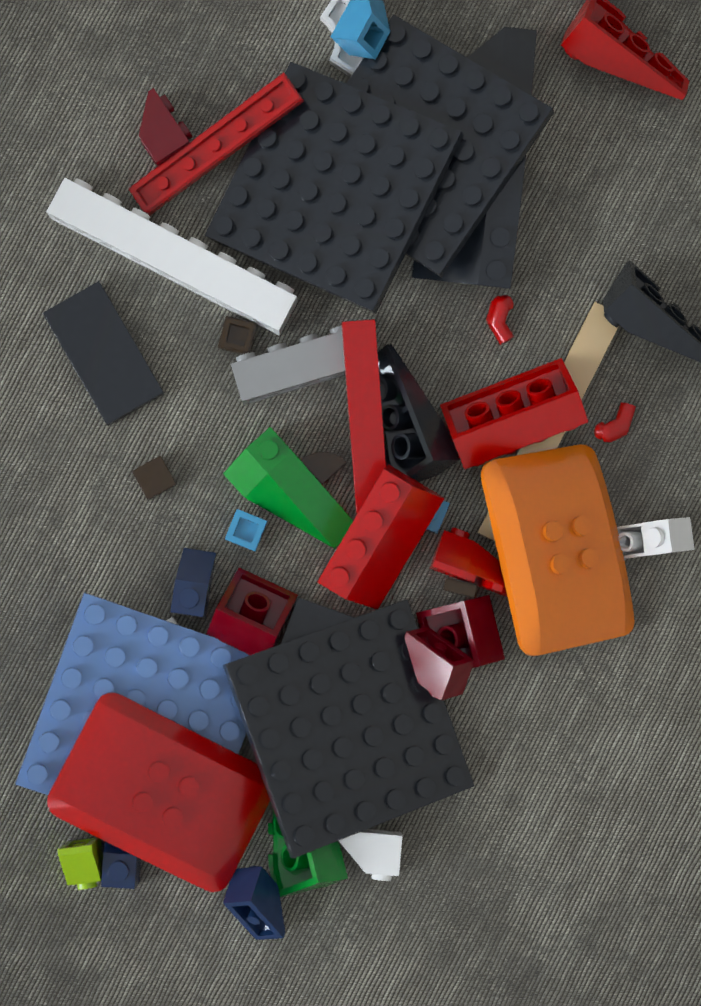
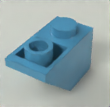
[331,0,390,59]

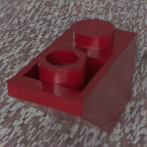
[139,88,192,167]

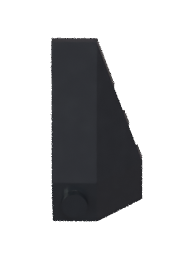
[603,260,701,363]
[378,344,460,482]

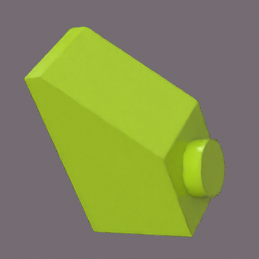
[57,837,103,890]

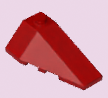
[560,0,690,100]
[429,527,507,597]

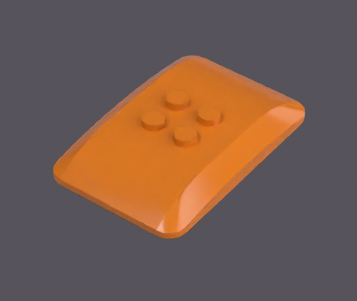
[481,444,635,656]

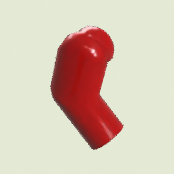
[486,295,514,345]
[594,402,636,443]

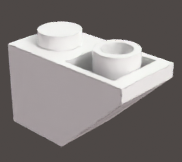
[617,517,695,559]

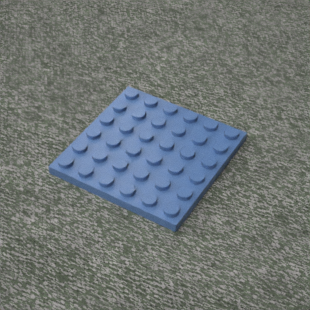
[15,593,250,795]

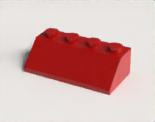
[440,358,588,470]
[317,464,445,610]

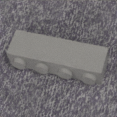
[231,325,345,405]

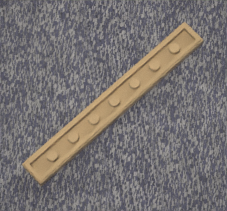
[477,302,619,542]

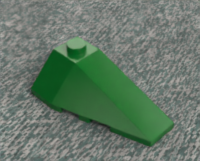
[223,427,353,549]
[268,801,348,898]

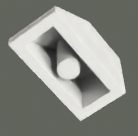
[339,829,402,881]

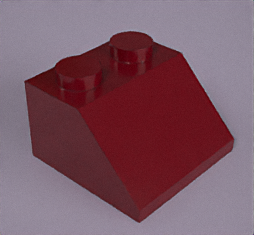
[206,568,298,655]
[416,595,505,668]

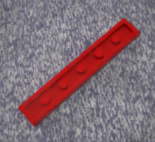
[128,72,304,216]
[341,319,386,516]

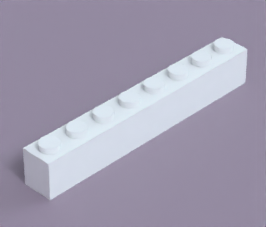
[46,177,298,336]

